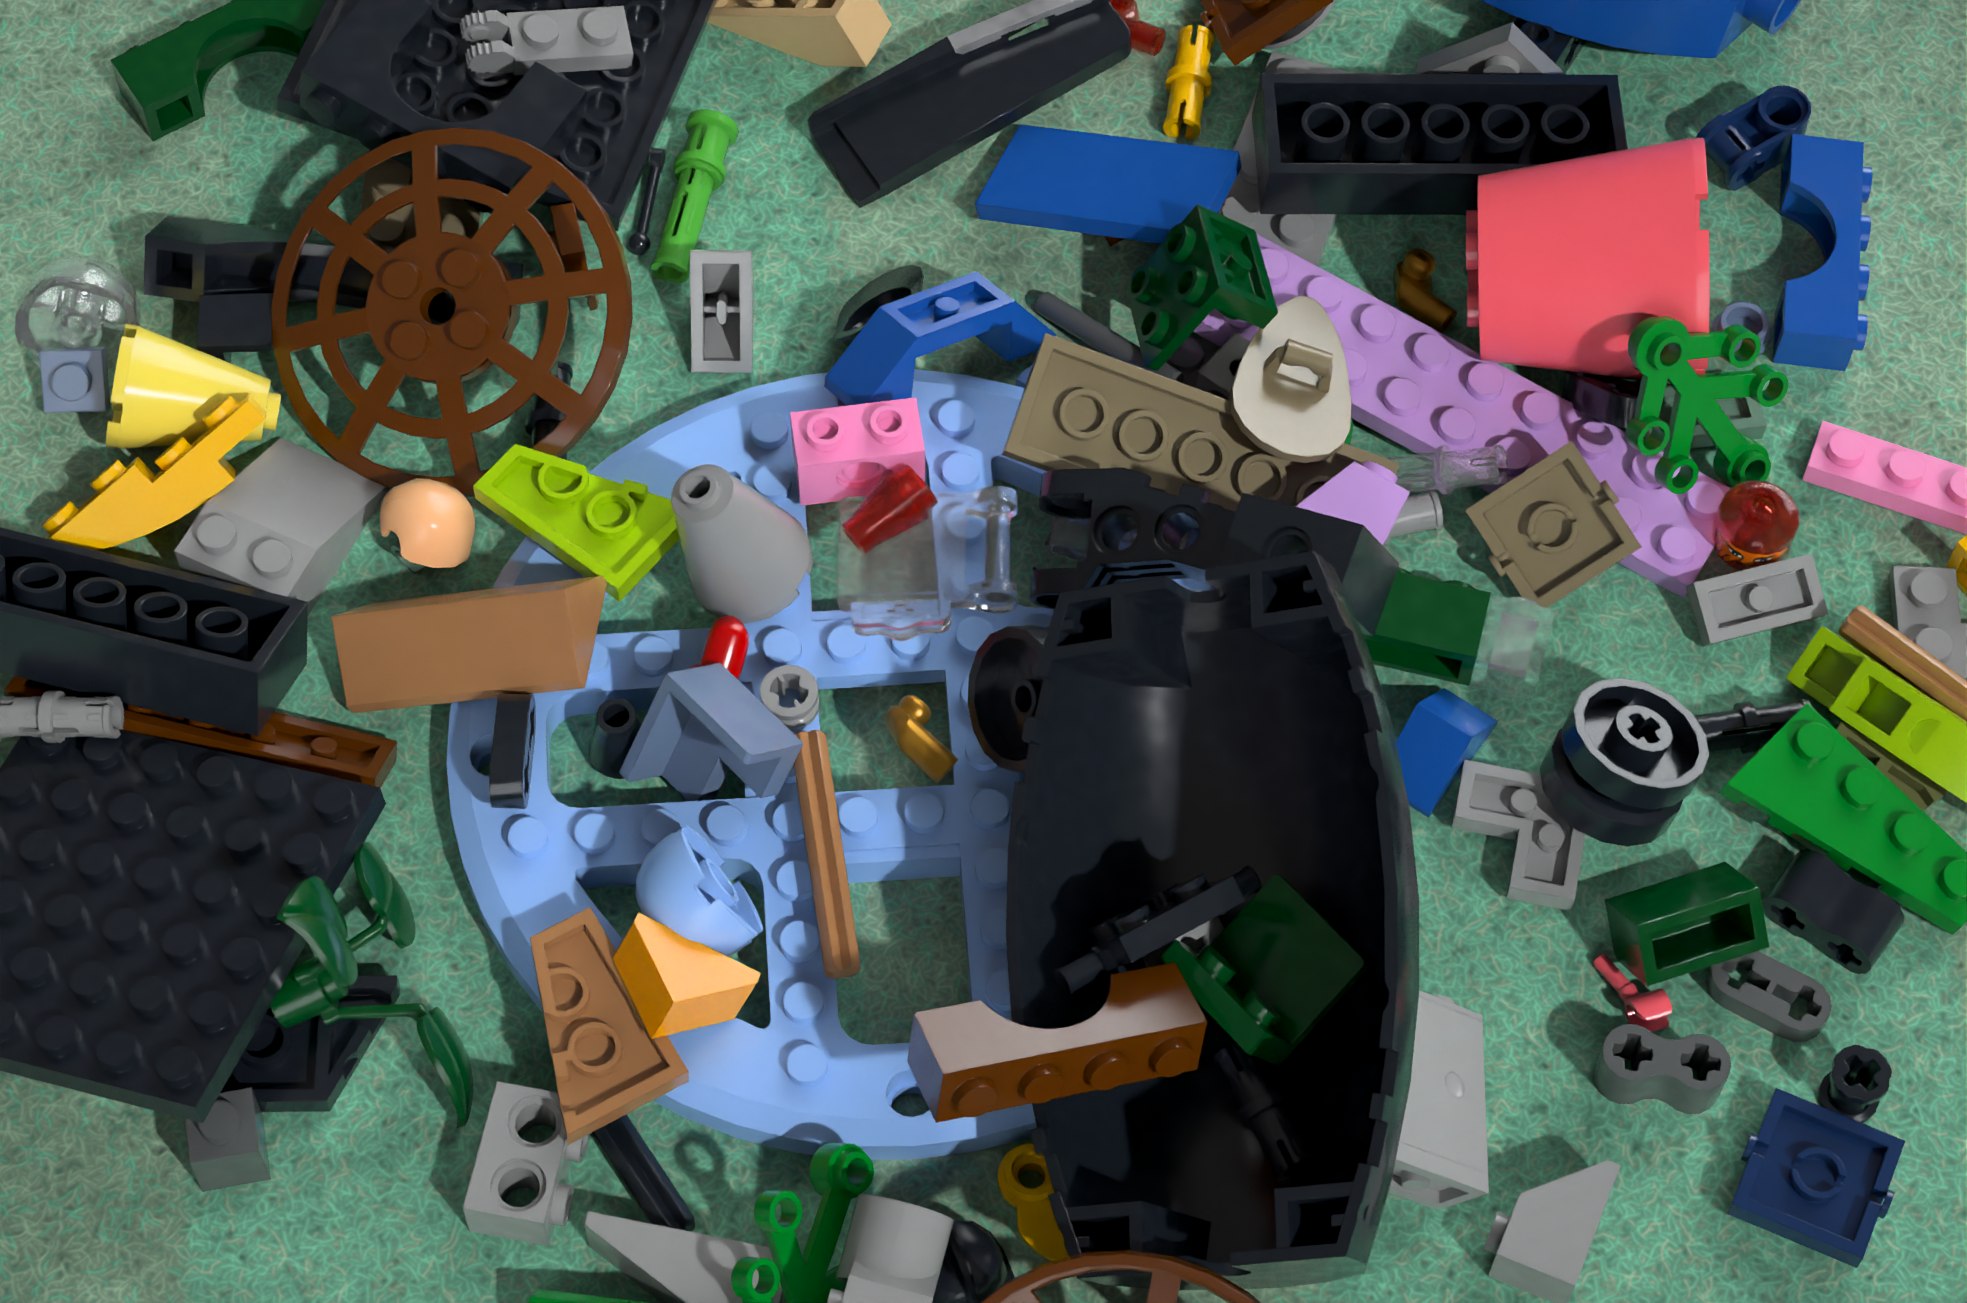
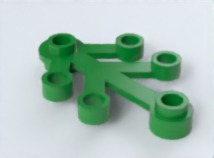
[1626,316,1788,494]
[731,1143,874,1303]

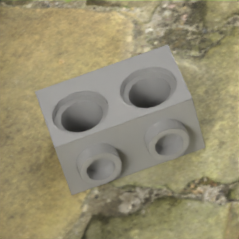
[463,1081,589,1246]

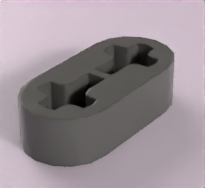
[1706,951,1832,1042]

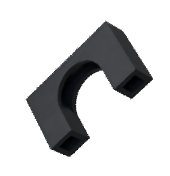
[300,0,587,214]

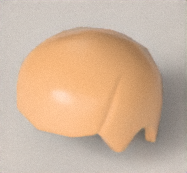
[380,478,475,568]

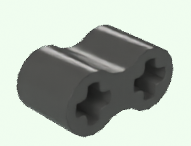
[1593,1024,1731,1114]

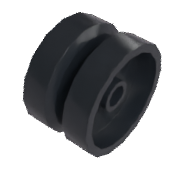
[968,625,1049,773]
[1540,678,1709,847]

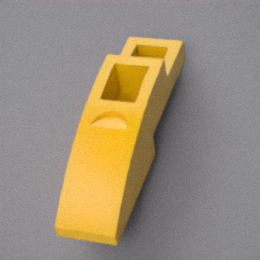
[42,393,267,550]

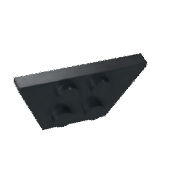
[220,975,400,1112]

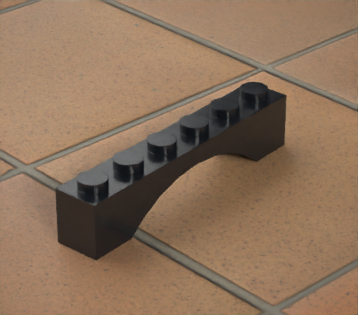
[144,216,523,333]

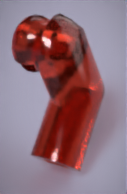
[1109,0,1166,56]

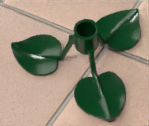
[270,842,474,1129]

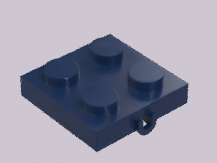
[1727,1088,1905,1268]

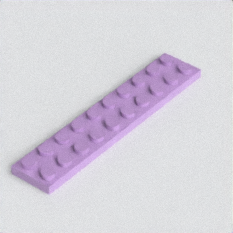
[1193,213,1744,598]

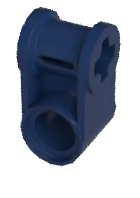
[1696,86,1811,191]

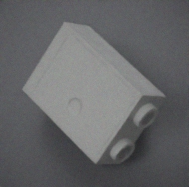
[1389,990,1489,1209]

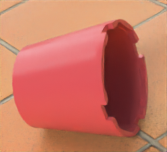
[1466,138,1710,384]

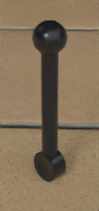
[627,148,666,256]

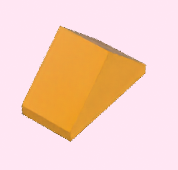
[613,912,761,1039]

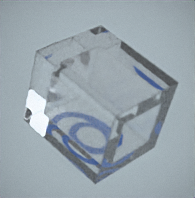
[1469,594,1556,703]

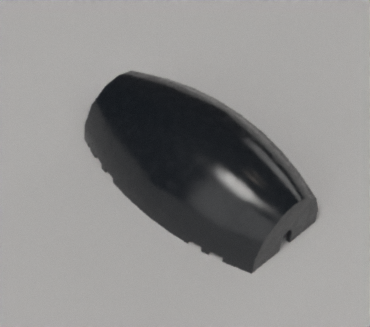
[1006,551,1419,1290]

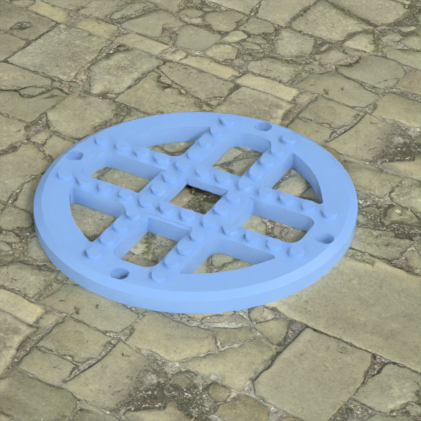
[446,369,1217,1160]

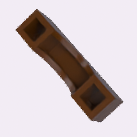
[907,962,1207,1123]

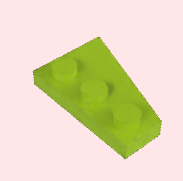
[473,444,680,602]

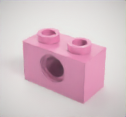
[790,397,925,506]

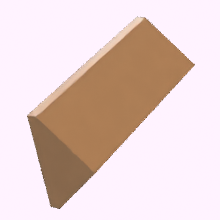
[331,576,607,713]

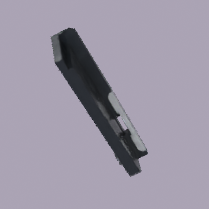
[808,0,1132,208]

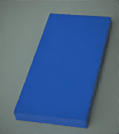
[975,124,1242,244]

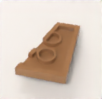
[530,907,689,1145]

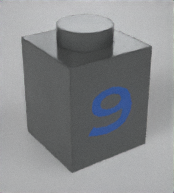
[185,1087,271,1192]

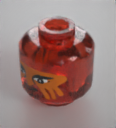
[1712,480,1799,571]

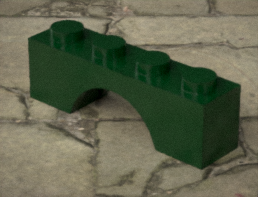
[110,0,326,141]

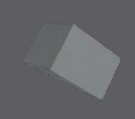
[690,250,755,373]

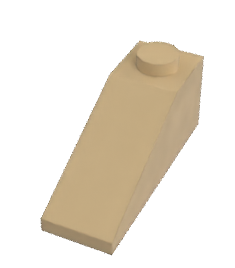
[707,0,892,67]

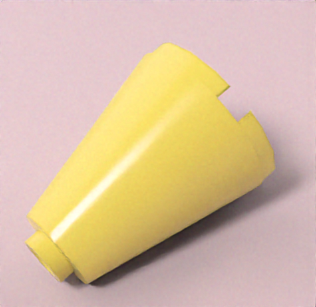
[106,324,282,449]

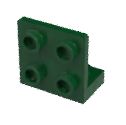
[1126,204,1278,371]
[1158,875,1369,1066]

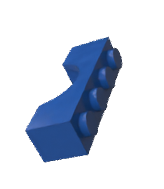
[1773,134,1873,371]

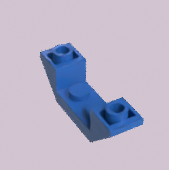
[824,271,1056,406]

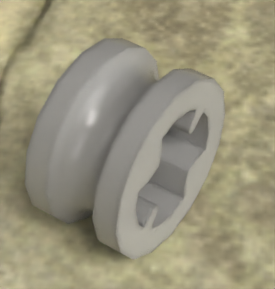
[760,665,819,732]

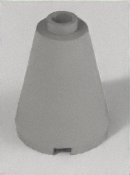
[671,464,813,624]

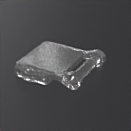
[837,486,1018,641]

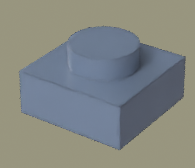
[39,347,110,413]

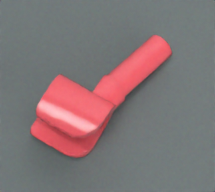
[1593,954,1672,1032]

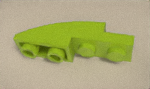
[1786,626,1967,803]

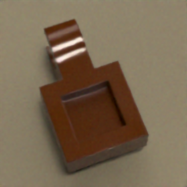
[547,203,599,311]

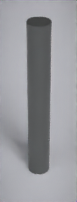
[1035,292,1184,383]

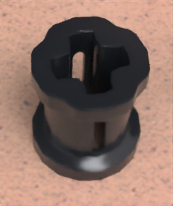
[1818,1045,1892,1123]

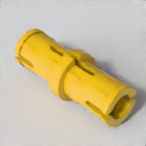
[1163,25,1215,140]

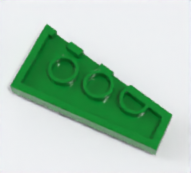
[1718,703,1967,935]

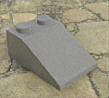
[174,438,390,615]

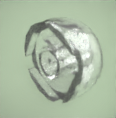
[15,255,141,367]

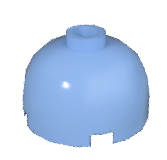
[635,825,763,956]

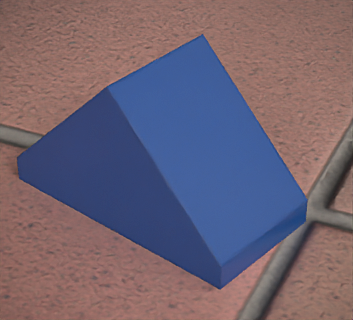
[1396,688,1498,818]

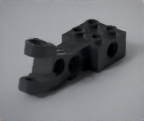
[1029,468,1399,637]

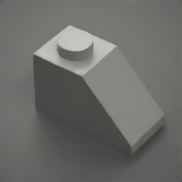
[1483,1160,1621,1303]

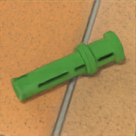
[650,109,739,283]

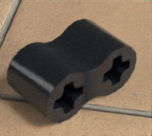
[1762,849,1904,974]

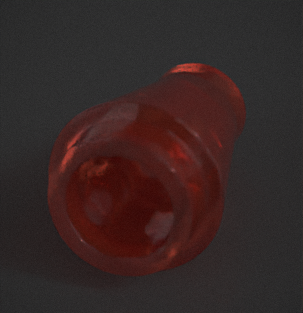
[841,464,938,555]

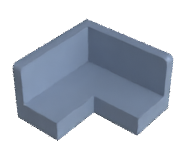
[619,663,804,801]

